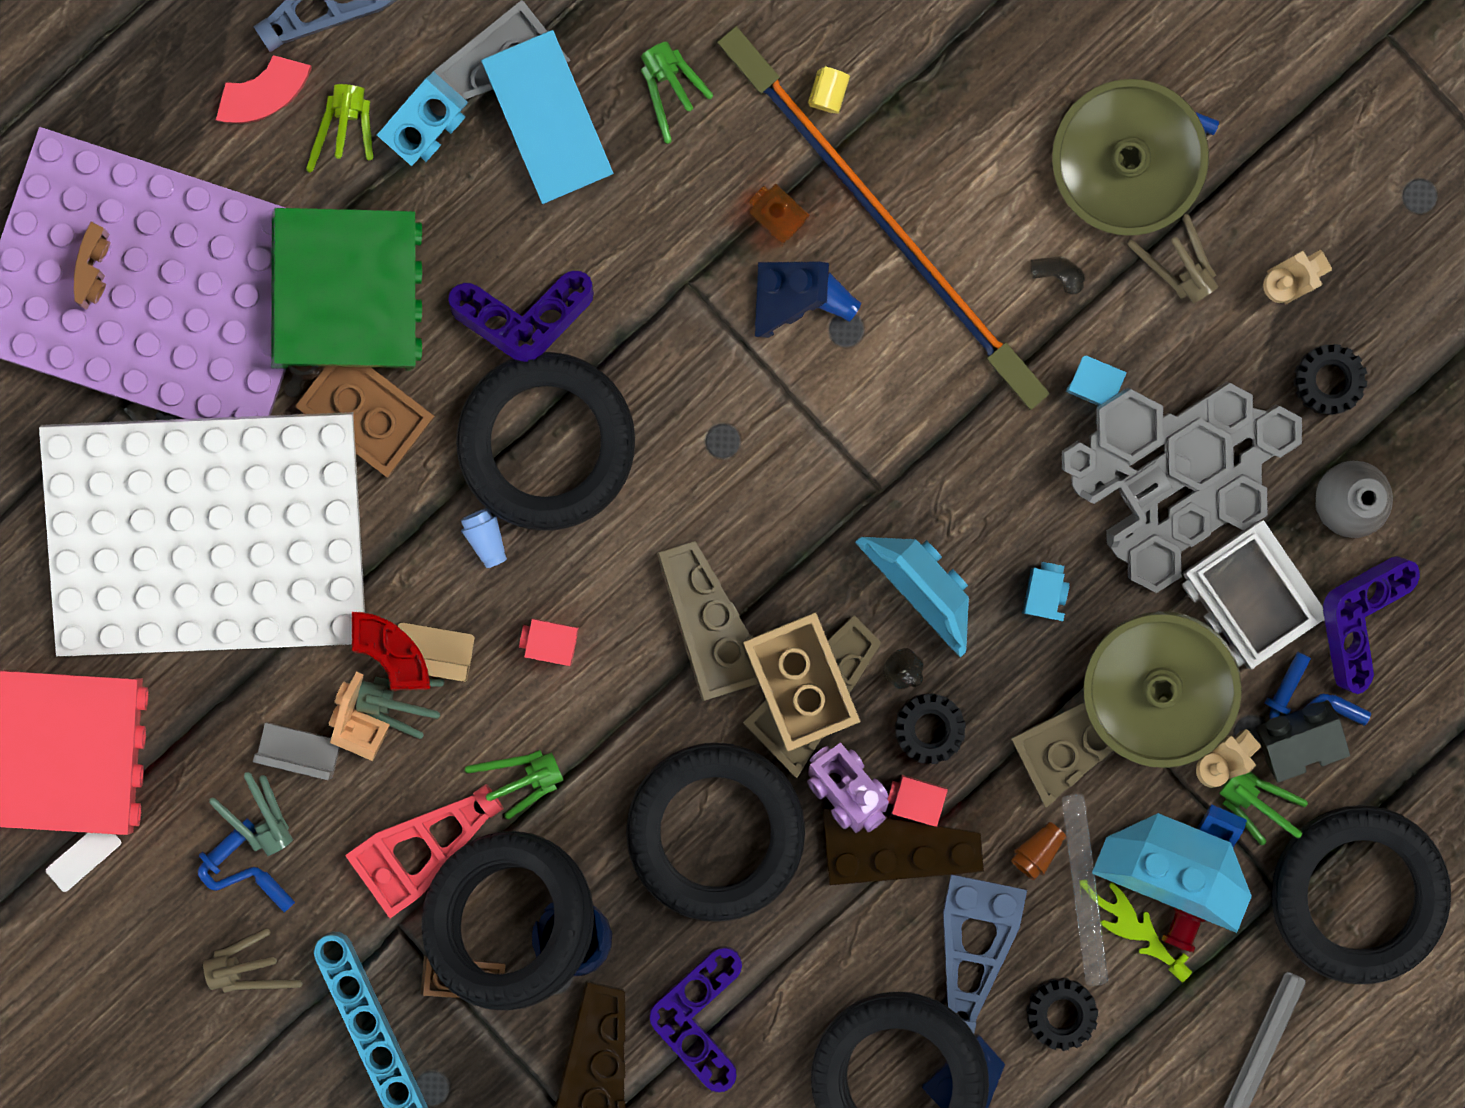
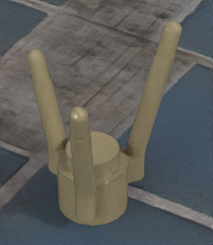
[1127,214,1219,304]
[203,929,303,993]

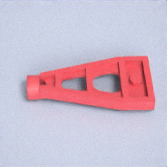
[345,784,504,918]

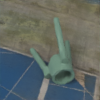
[356,677,445,739]
[209,772,293,856]

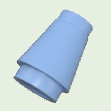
[461,508,507,568]

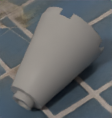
[1315,461,1393,538]

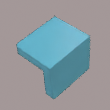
[1066,356,1127,406]

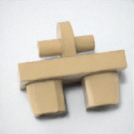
[1263,250,1332,305]
[1196,729,1261,788]

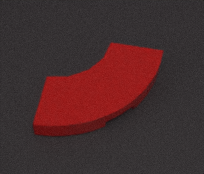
[352,612,431,691]

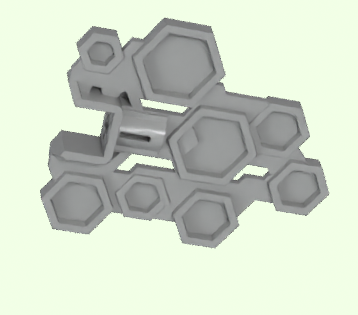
[1062,381,1302,593]

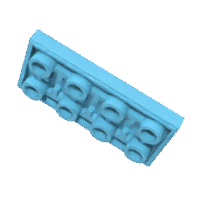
[481,30,614,204]

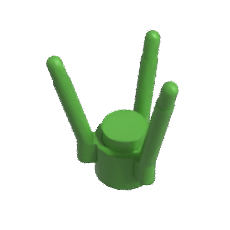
[641,42,713,144]
[465,750,564,819]
[1219,771,1308,846]

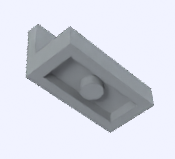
[253,722,340,780]

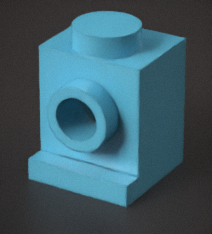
[1022,562,1069,621]

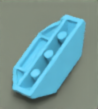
[855,537,969,657]
[1092,813,1252,933]

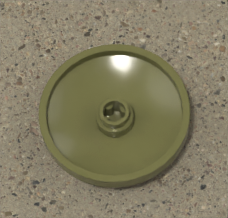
[1052,79,1209,235]
[1084,611,1242,768]

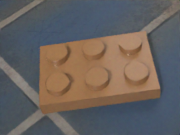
[295,366,435,478]

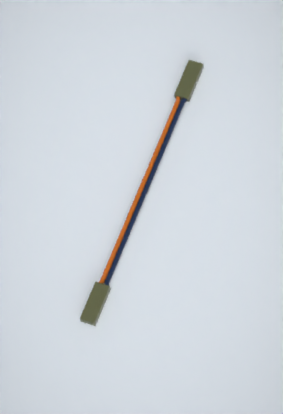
[717,26,1050,410]

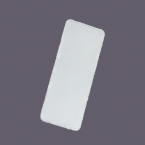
[46,833,121,892]

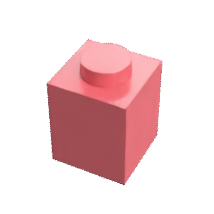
[519,619,579,666]
[887,774,948,827]

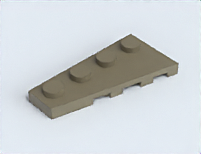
[657,541,760,701]
[743,615,881,778]
[1011,701,1113,808]

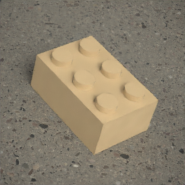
[743,612,860,751]

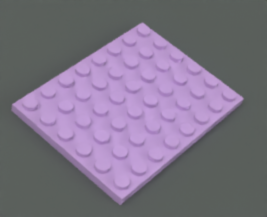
[0,127,286,419]

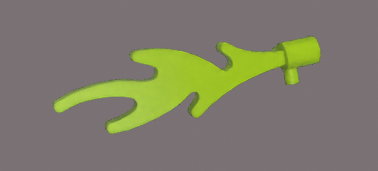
[1081,879,1192,983]

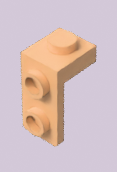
[329,671,390,761]

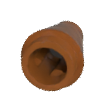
[1011,822,1067,880]

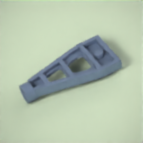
[253,0,398,52]
[943,875,1027,1033]

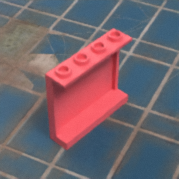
[0,670,148,835]

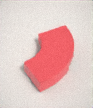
[216,55,312,124]

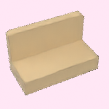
[398,623,475,682]

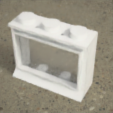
[1182,520,1325,670]

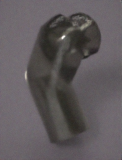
[1030,256,1085,295]

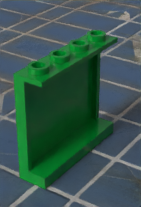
[271,208,422,371]

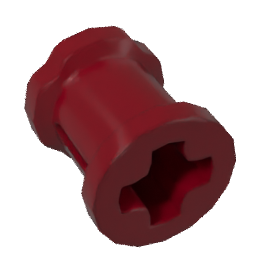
[1161,907,1206,953]

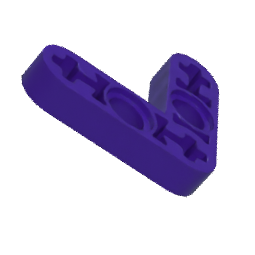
[448,271,594,362]
[1323,556,1420,694]
[650,946,742,1092]

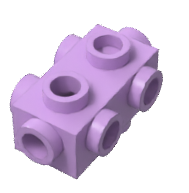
[807,742,889,833]

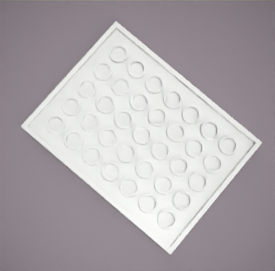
[39,412,365,657]

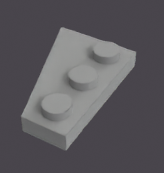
[431,0,571,100]

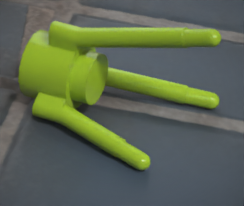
[306,84,373,173]

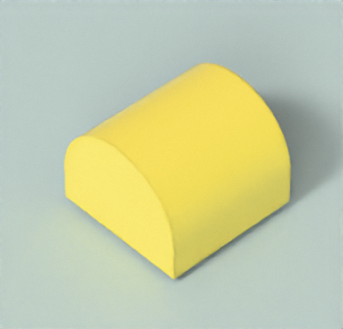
[807,66,850,114]

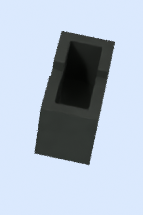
[1256,700,1350,783]

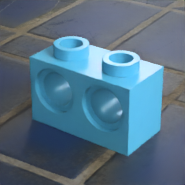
[377,71,469,166]

